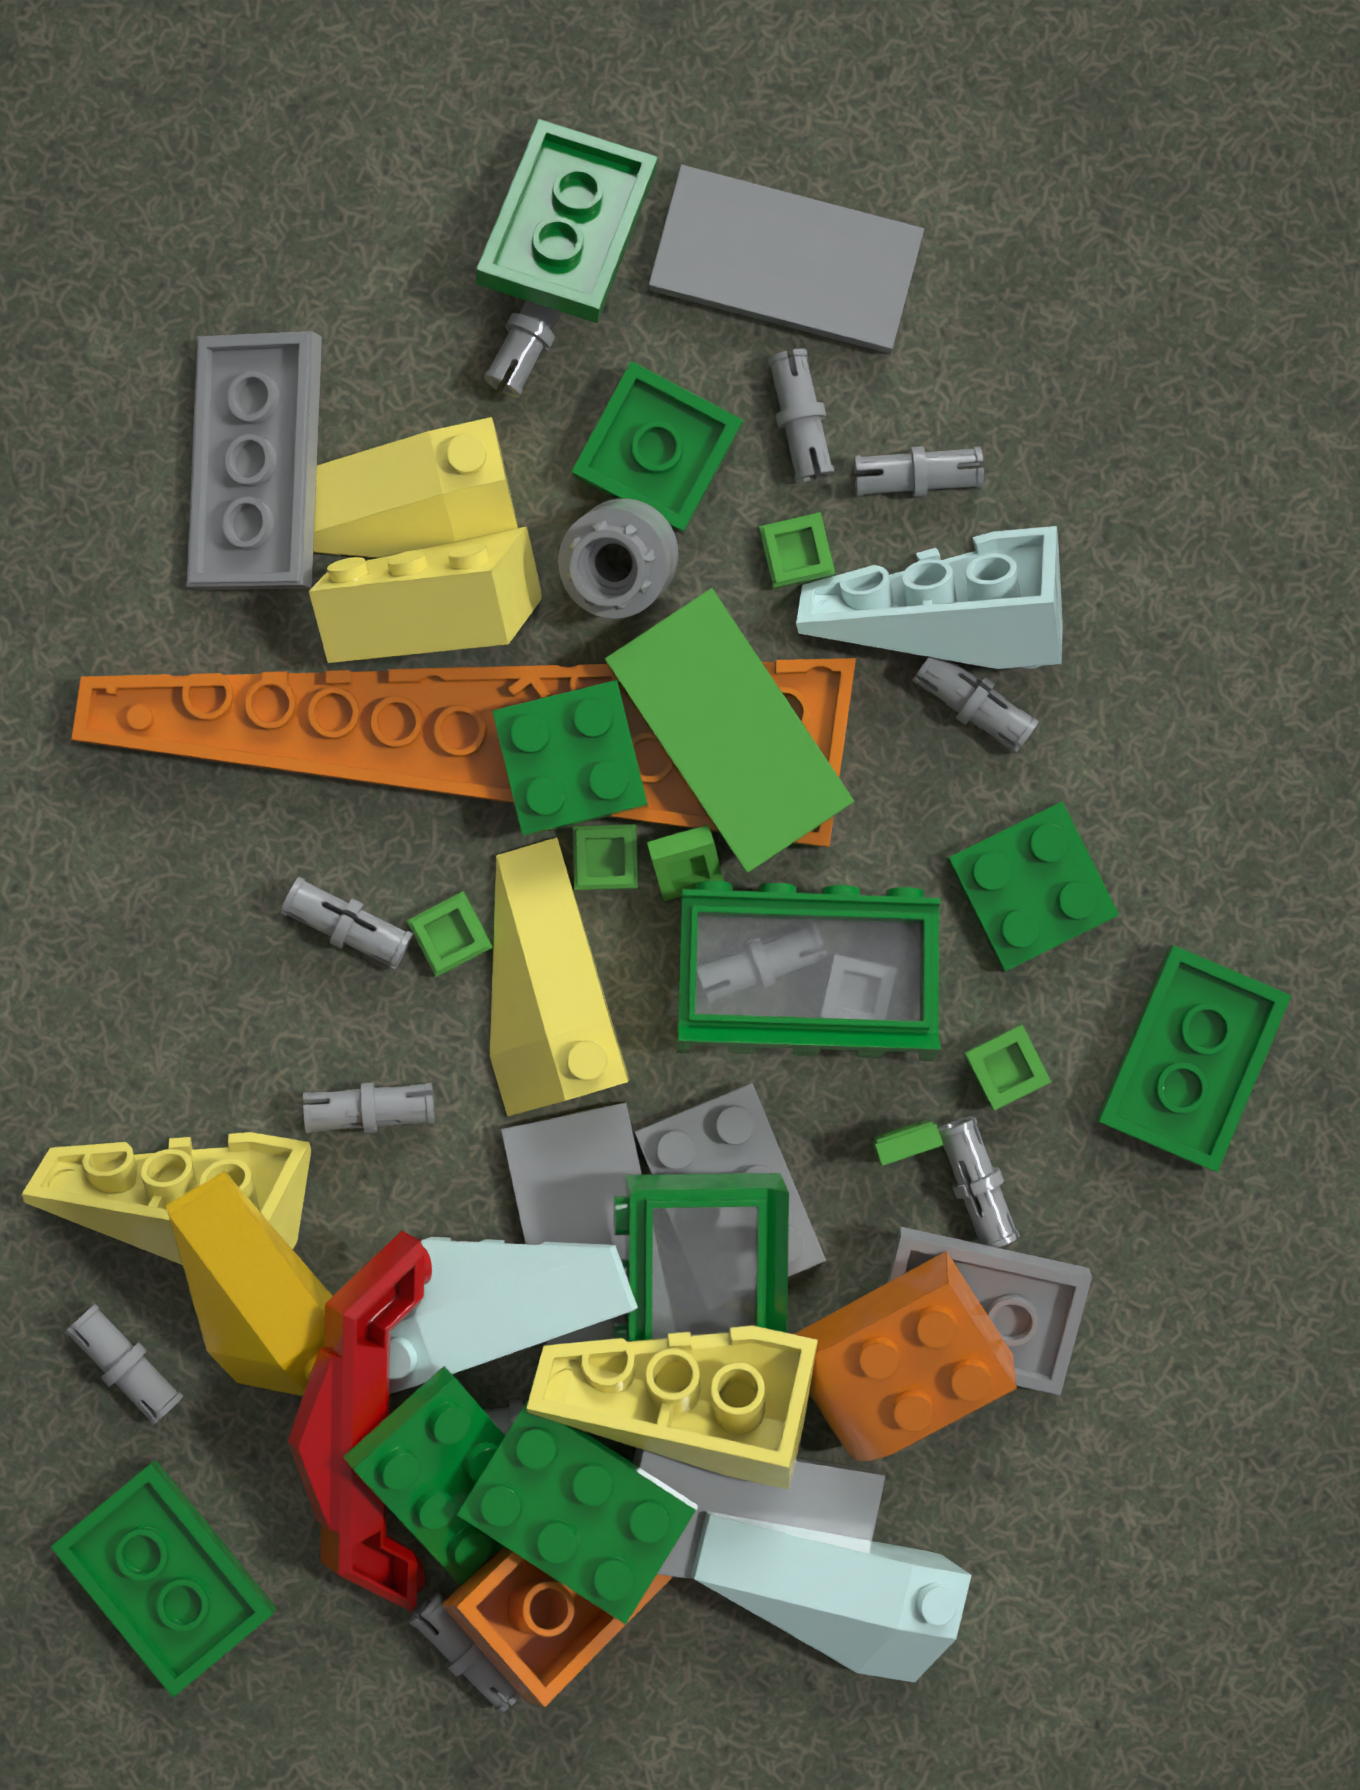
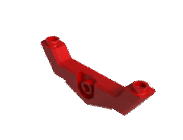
[288,1231,432,1612]

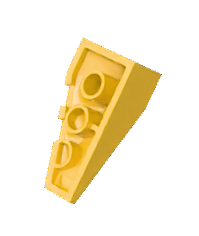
[166,1171,332,1396]

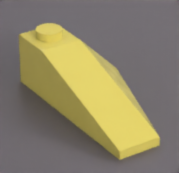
[313,417,518,558]
[490,837,629,1116]
[22,1132,311,1265]
[527,1326,818,1490]

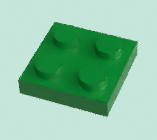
[571,361,743,535]
[492,680,648,837]
[947,801,1119,972]

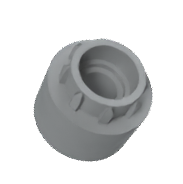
[558,498,679,619]

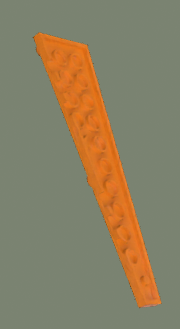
[71,658,856,848]

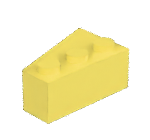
[309,526,542,663]

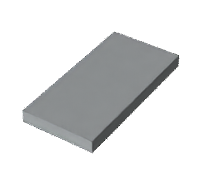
[649,164,925,354]
[187,331,322,590]
[501,1102,676,1345]
[633,1447,886,1579]

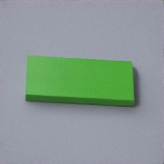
[605,588,855,874]

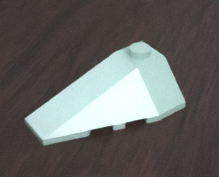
[796,526,1063,669]
[374,1237,638,1394]
[690,1511,971,1682]

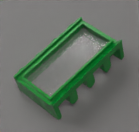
[676,881,941,1062]
[613,1173,789,1447]

